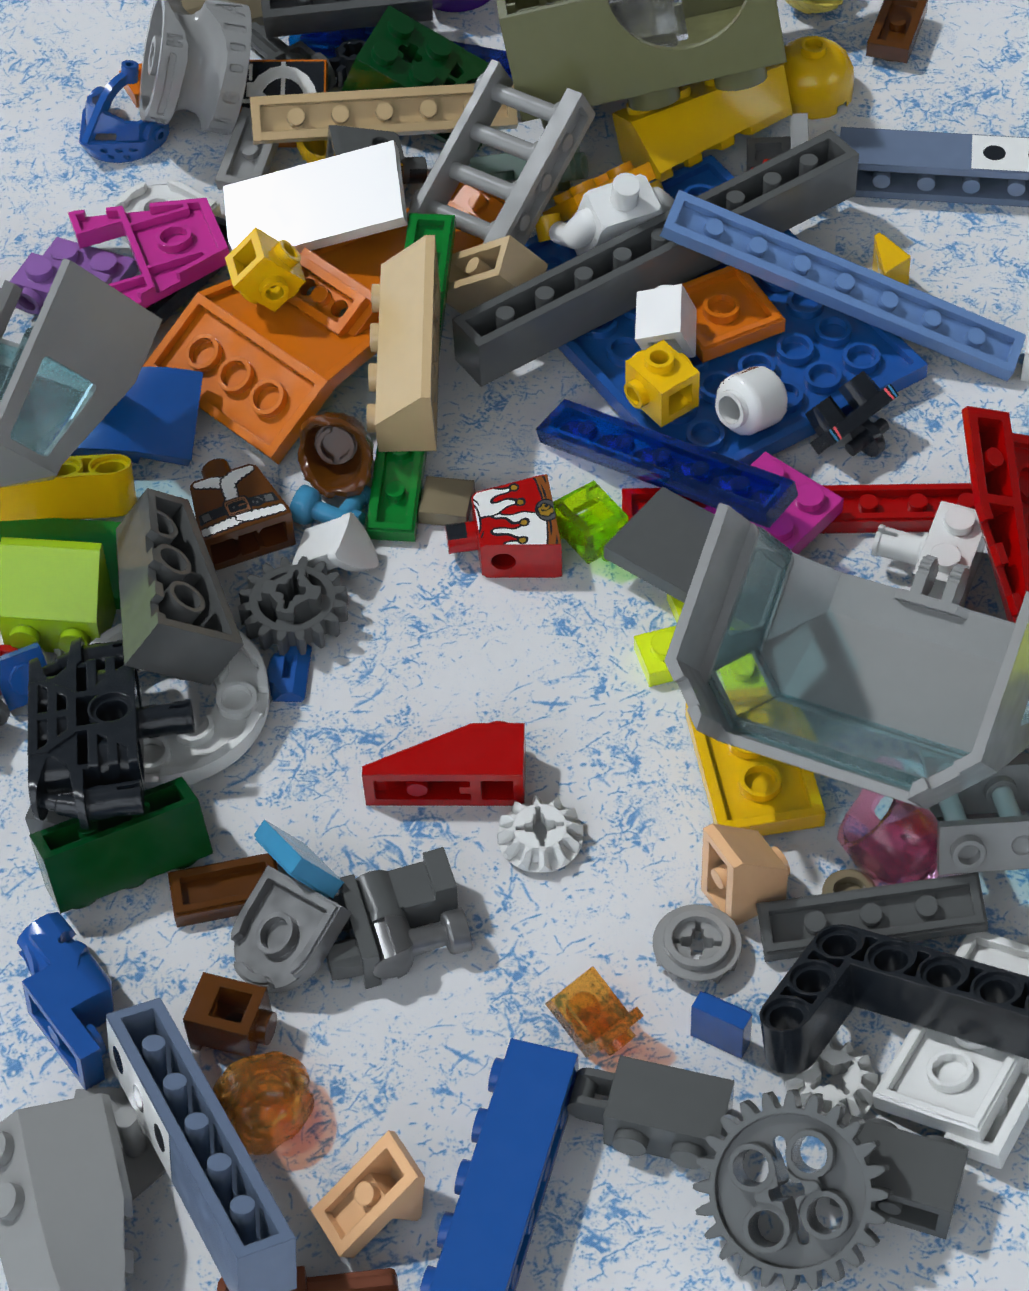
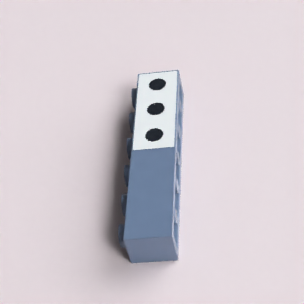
[840,127,1029,207]
[106,998,297,1291]

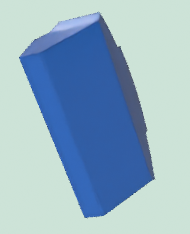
[267,644,312,702]

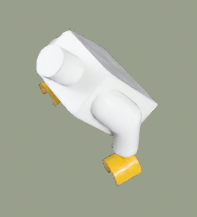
[535,172,674,256]

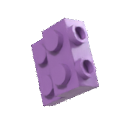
[9,237,138,315]

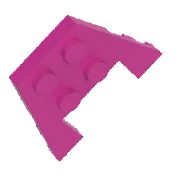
[68,198,229,308]

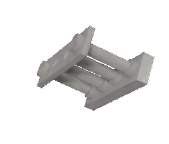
[407,59,596,246]
[915,753,1029,875]

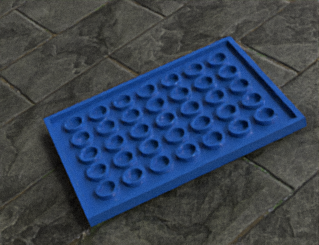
[525,155,928,489]

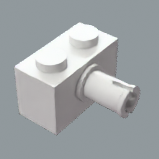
[871,500,985,607]

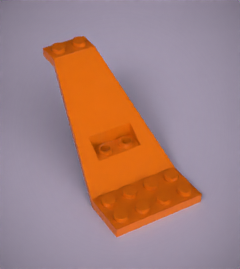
[142,182,505,465]

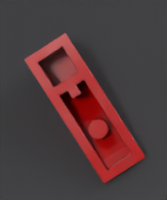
[362,721,526,806]

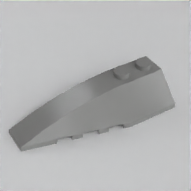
[0,1093,134,1291]

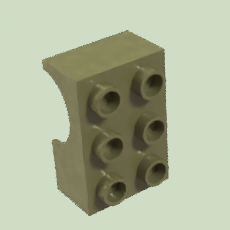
[496,0,787,129]

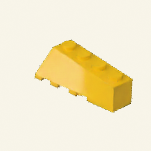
[612,63,793,182]

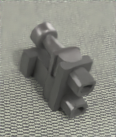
[326,847,472,989]

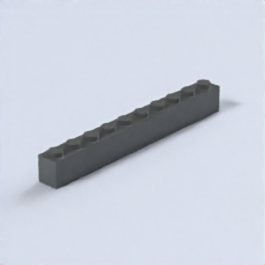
[452,129,859,387]

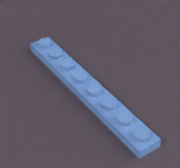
[660,190,1026,381]

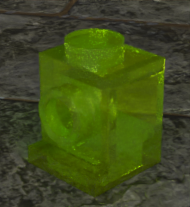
[553,480,628,564]

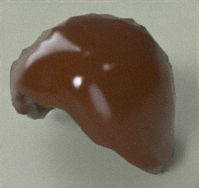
[298,412,374,499]

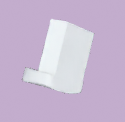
[292,512,379,572]

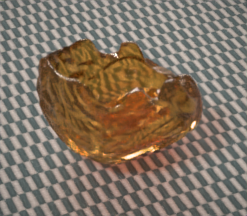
[213,1051,315,1155]

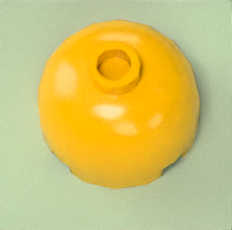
[782,36,855,120]

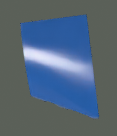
[44,366,203,466]

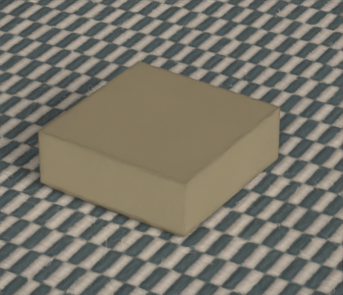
[418,476,475,526]

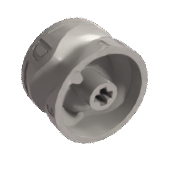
[139,0,252,135]

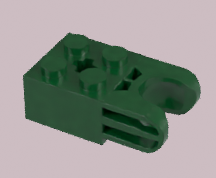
[341,6,489,150]

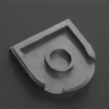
[231,866,352,993]

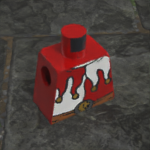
[445,474,563,578]

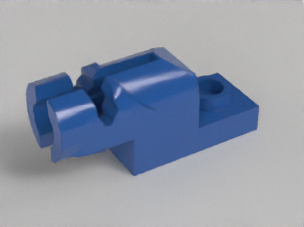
[17,912,114,1090]

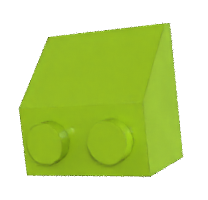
[0,537,116,653]

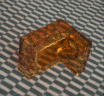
[545,966,644,1058]

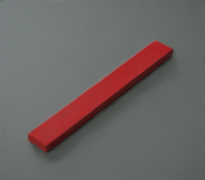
[622,483,975,534]

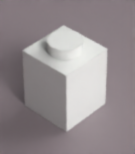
[635,284,697,358]

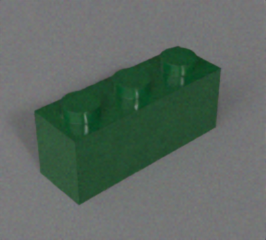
[29,776,213,914]

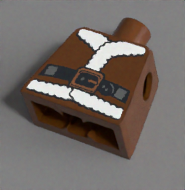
[190,458,296,571]

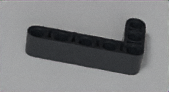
[759,924,1029,1074]

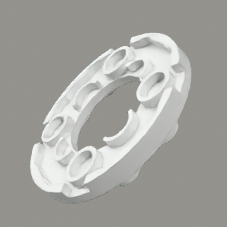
[88,623,270,788]

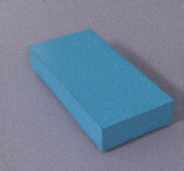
[254,819,344,898]

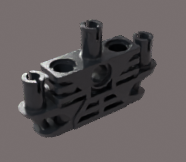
[27,637,195,831]

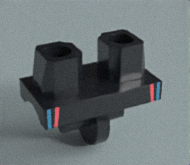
[805,370,899,457]

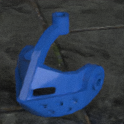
[79,60,170,163]

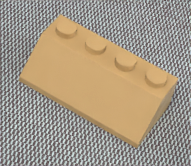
[366,235,441,452]

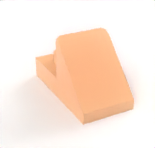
[311,1130,425,1258]

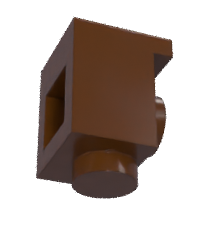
[183,972,277,1059]

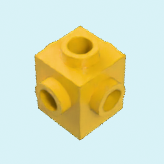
[225,227,306,312]
[624,339,700,428]

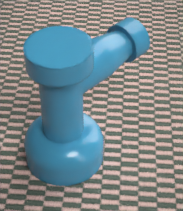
[289,484,371,527]

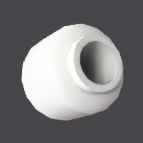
[715,366,788,435]

